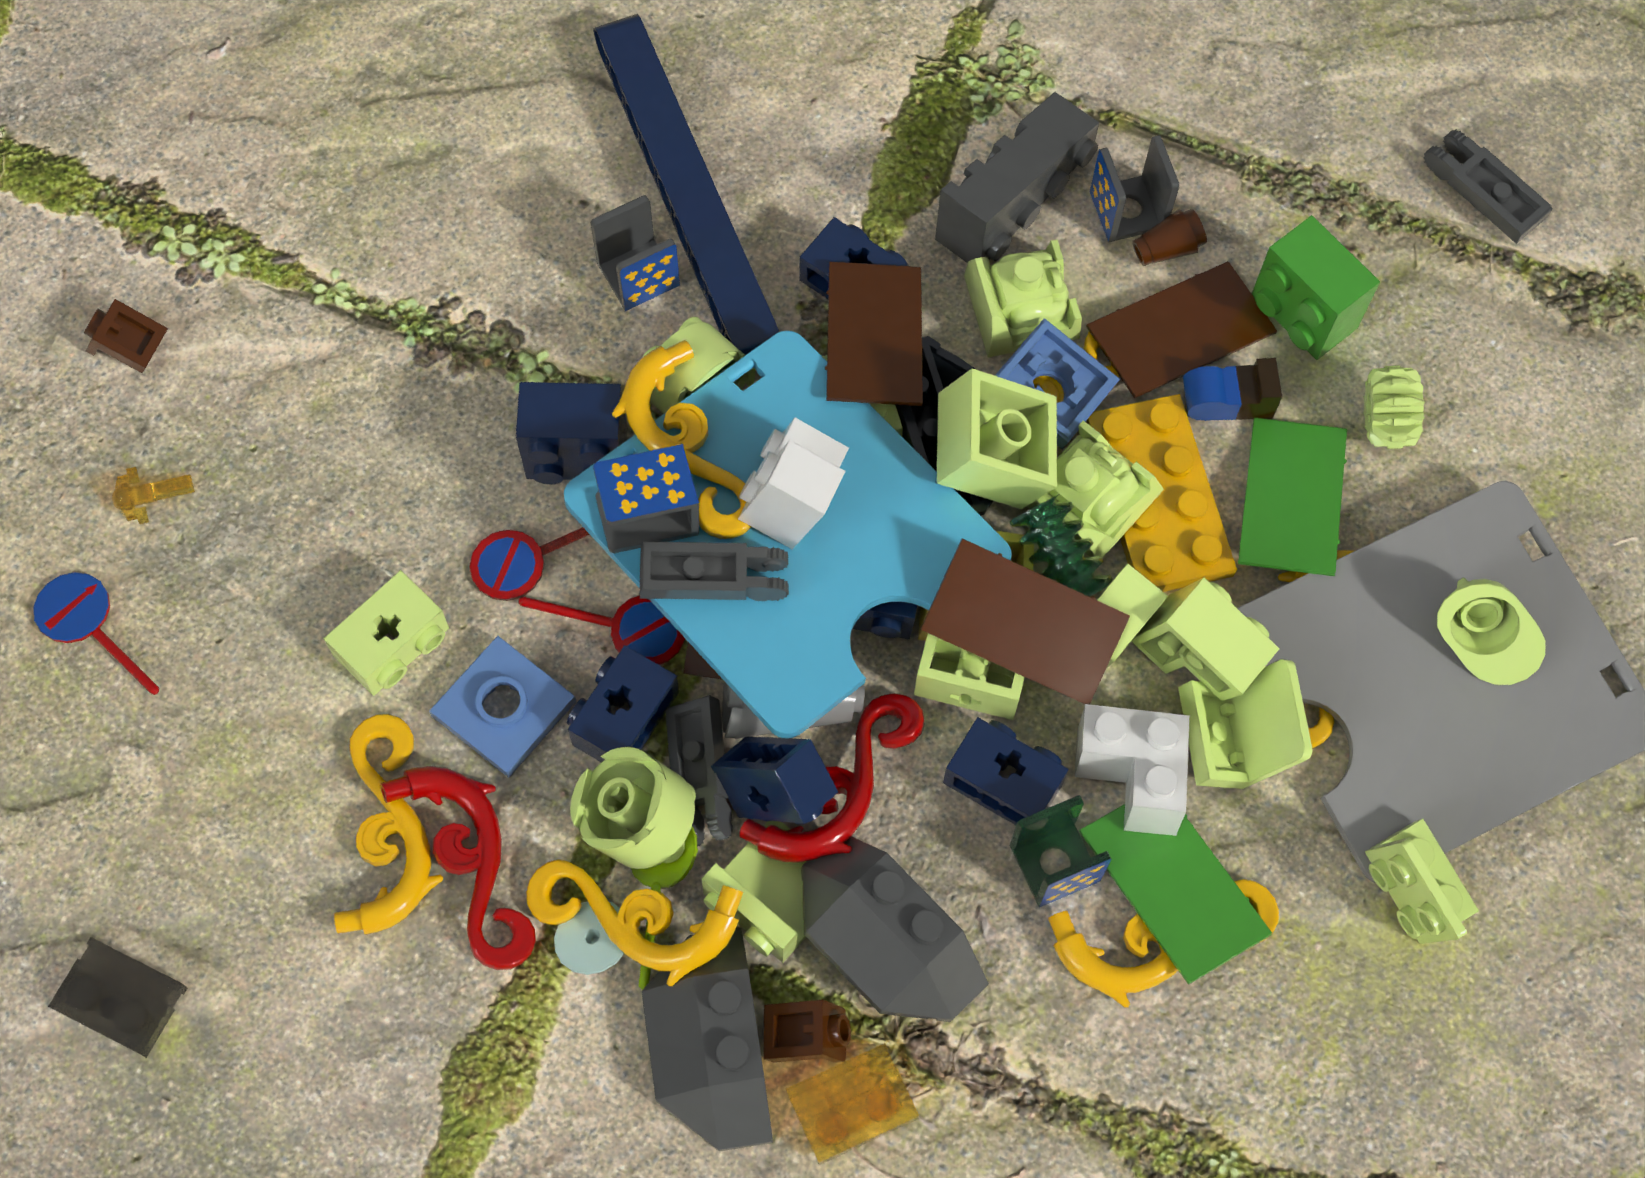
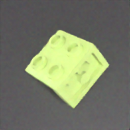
[1365,819,1479,944]

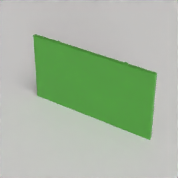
[1238,418,1347,576]
[1079,804,1272,985]

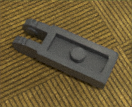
[1423,129,1553,244]
[640,542,789,601]
[665,695,733,847]

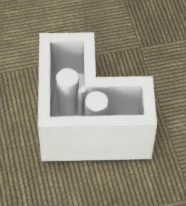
[738,417,849,549]
[1075,704,1190,836]

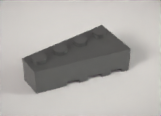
[935,92,1099,263]

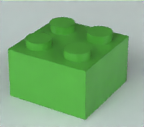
[1252,215,1380,360]

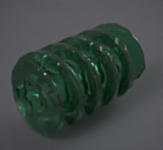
[1009,494,1113,597]

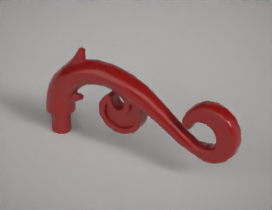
[739,693,925,863]
[380,766,536,970]

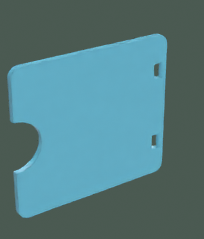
[564,331,1012,739]

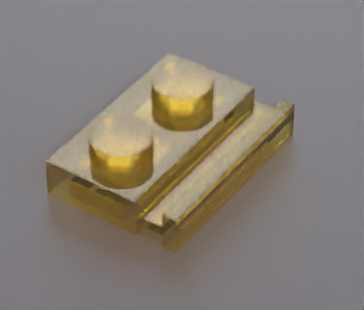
[786,1043,919,1165]

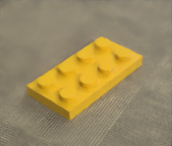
[1086,394,1237,592]

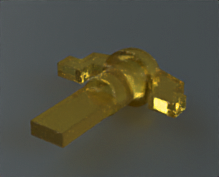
[112,467,195,524]

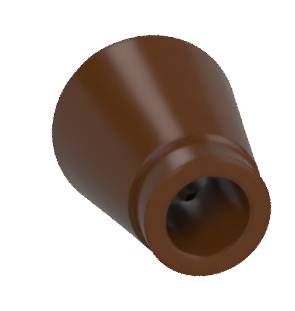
[1132,209,1207,266]

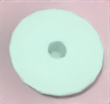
[554,901,624,975]

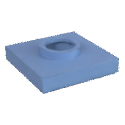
[995,318,1120,449]
[429,636,576,778]

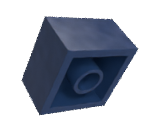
[516,382,628,485]

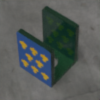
[1009,795,1112,908]

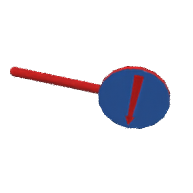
[33,572,159,695]

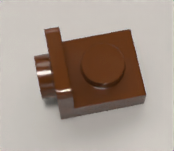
[84,299,168,373]
[764,999,851,1063]

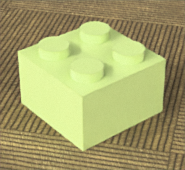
[937,368,1057,509]

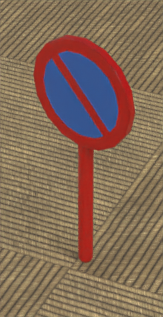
[518,595,685,665]

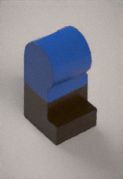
[1183,358,1282,421]

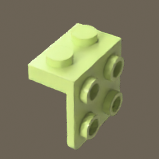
[1178,659,1312,789]
[701,821,806,963]

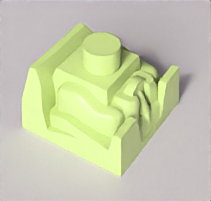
[964,239,1082,358]
[1027,420,1164,563]

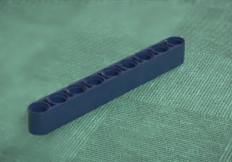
[593,14,779,355]

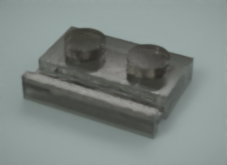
[48,937,188,1058]

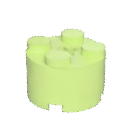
[642,317,755,414]
[570,747,696,869]

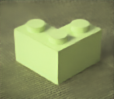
[1131,578,1280,701]

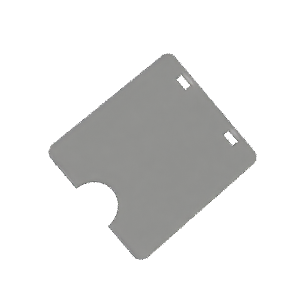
[1237,481,1645,883]

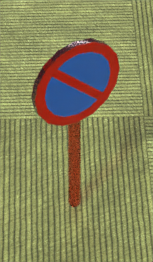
[469,527,590,601]

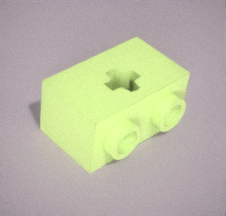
[323,570,449,696]
[914,633,1025,720]

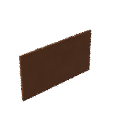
[1086,261,1277,399]
[825,262,923,406]
[920,538,1130,705]

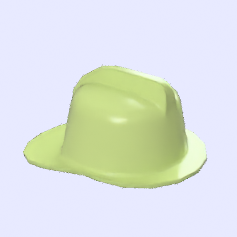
[1437,577,1546,685]

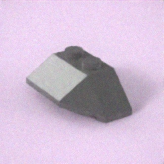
[801,836,989,1022]
[642,928,773,1151]

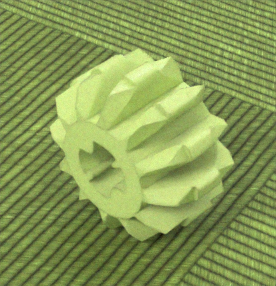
[1363,365,1425,449]

